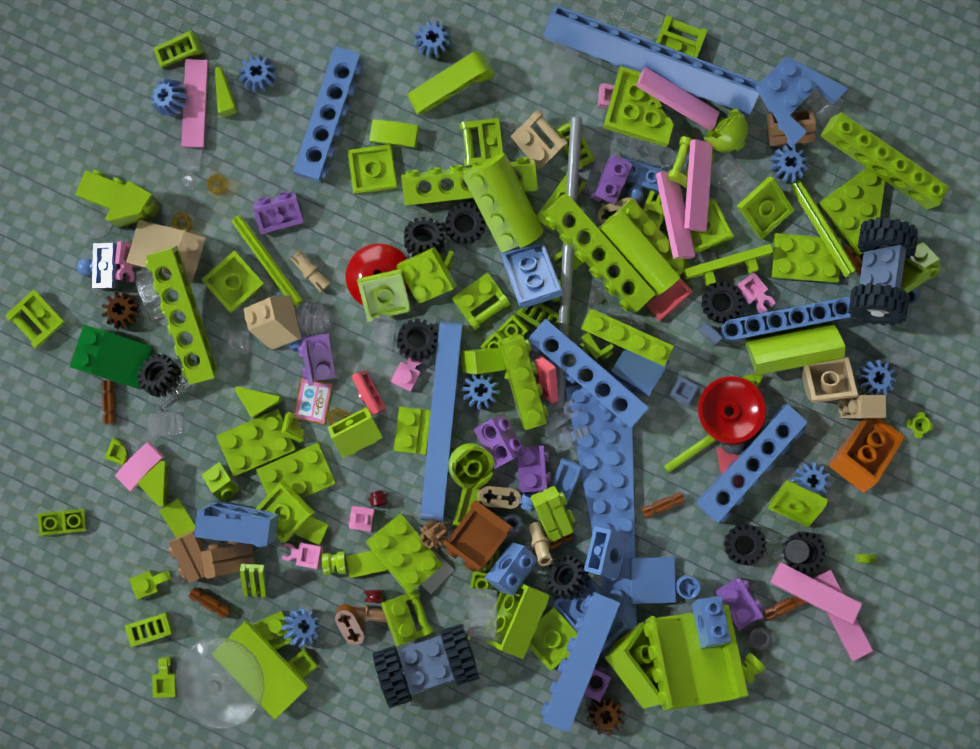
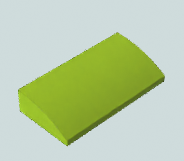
[744,322,845,375]
[212,620,309,720]

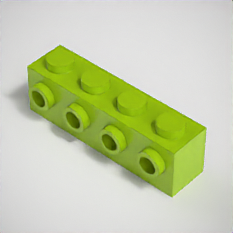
[498,334,549,430]

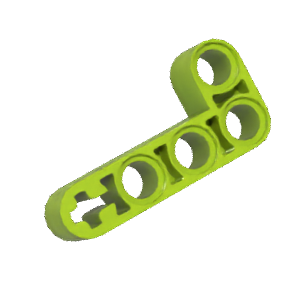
[407,51,496,115]

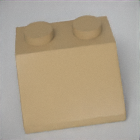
[244,295,302,350]
[802,357,858,403]

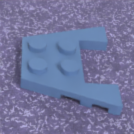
[756,56,848,148]

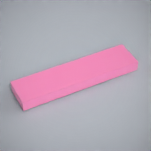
[181,59,209,149]
[636,67,719,131]
[684,139,713,232]
[656,171,695,259]
[770,562,862,625]
[812,569,873,661]

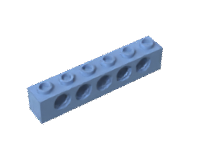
[293,46,364,184]
[528,319,649,428]
[694,404,808,523]

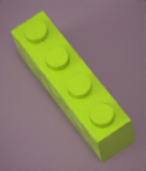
[580,308,674,367]

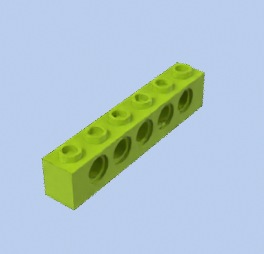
[820,112,950,210]
[401,157,538,206]
[542,193,655,313]
[146,245,219,385]

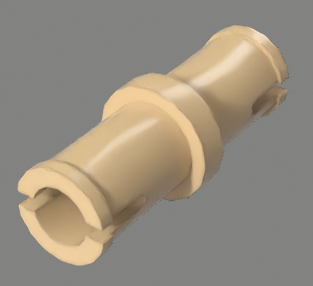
[290,250,331,293]
[528,522,553,566]

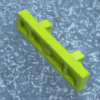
[683,244,773,286]

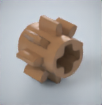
[420,520,448,549]

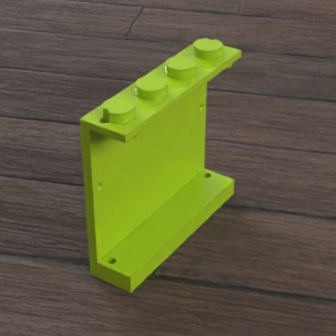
[644,605,748,711]

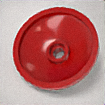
[346,243,410,306]
[697,376,766,444]

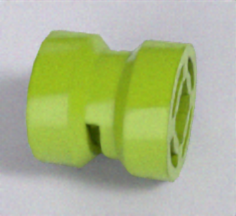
[322,551,347,576]
[742,652,766,684]

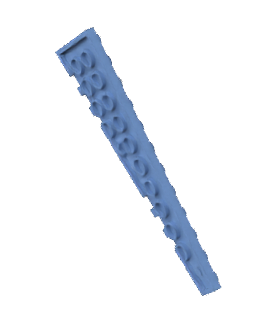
[565,378,637,644]

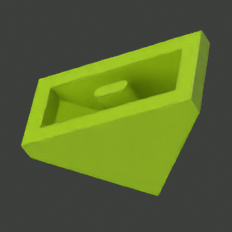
[460,348,506,374]
[235,386,282,419]
[137,461,169,507]

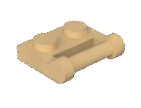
[510,109,568,169]

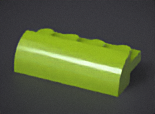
[462,153,544,253]
[598,198,690,297]

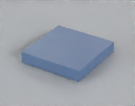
[609,349,670,398]
[629,557,676,604]

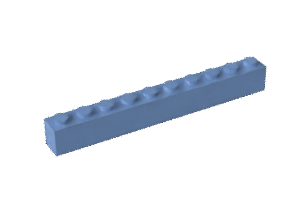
[543,4,760,115]

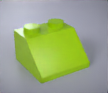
[105,180,160,229]

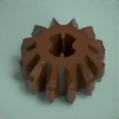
[102,291,140,329]
[586,696,625,736]

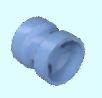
[675,575,700,599]

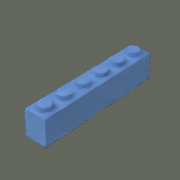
[540,591,620,733]

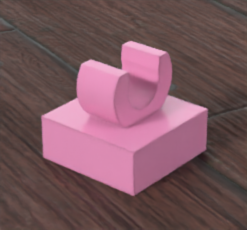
[349,506,375,532]

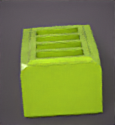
[153,30,205,69]
[215,66,238,118]
[555,121,595,170]
[516,303,559,329]
[124,612,175,647]

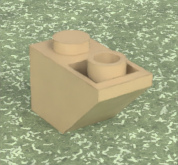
[838,395,886,418]

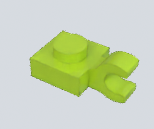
[129,570,172,600]
[152,656,177,698]

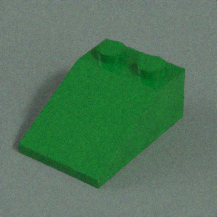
[69,325,153,389]

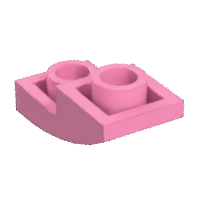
[115,441,164,491]

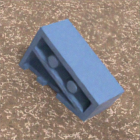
[194,500,279,547]

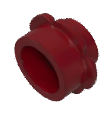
[367,490,389,507]

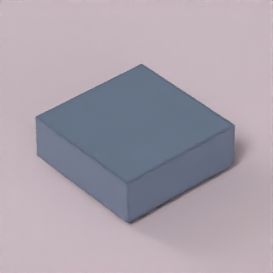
[698,323,722,345]
[669,375,700,406]

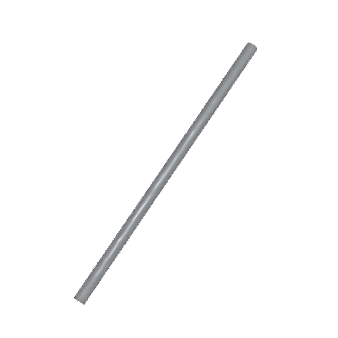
[553,117,582,408]

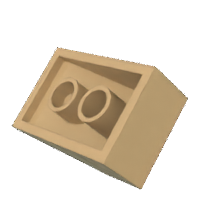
[126,220,205,282]

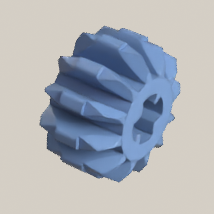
[414,20,451,59]
[239,54,277,93]
[150,78,189,117]
[770,145,808,183]
[857,360,897,396]
[462,373,500,410]
[792,462,831,496]
[281,608,321,648]

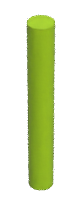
[664,435,716,473]

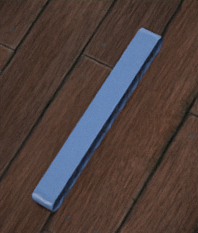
[720,288,919,342]
[421,321,462,522]

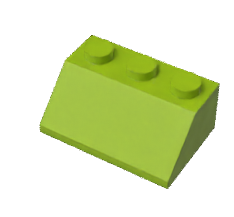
[480,583,550,659]
[605,622,659,709]

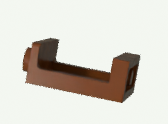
[443,500,513,572]

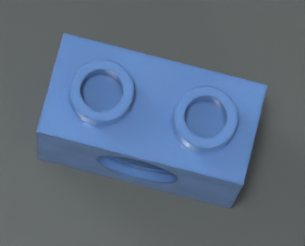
[584,526,629,579]
[485,542,538,596]
[691,596,731,649]

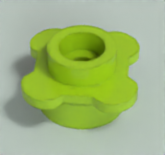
[906,412,933,439]

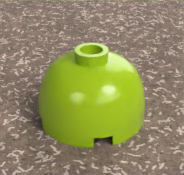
[704,109,749,153]
[448,443,495,489]

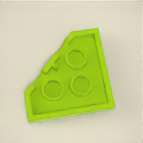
[603,66,674,147]
[817,168,885,256]

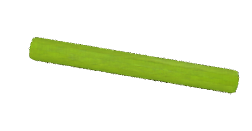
[791,180,856,277]
[232,215,304,309]

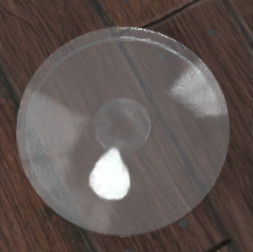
[175,637,265,728]

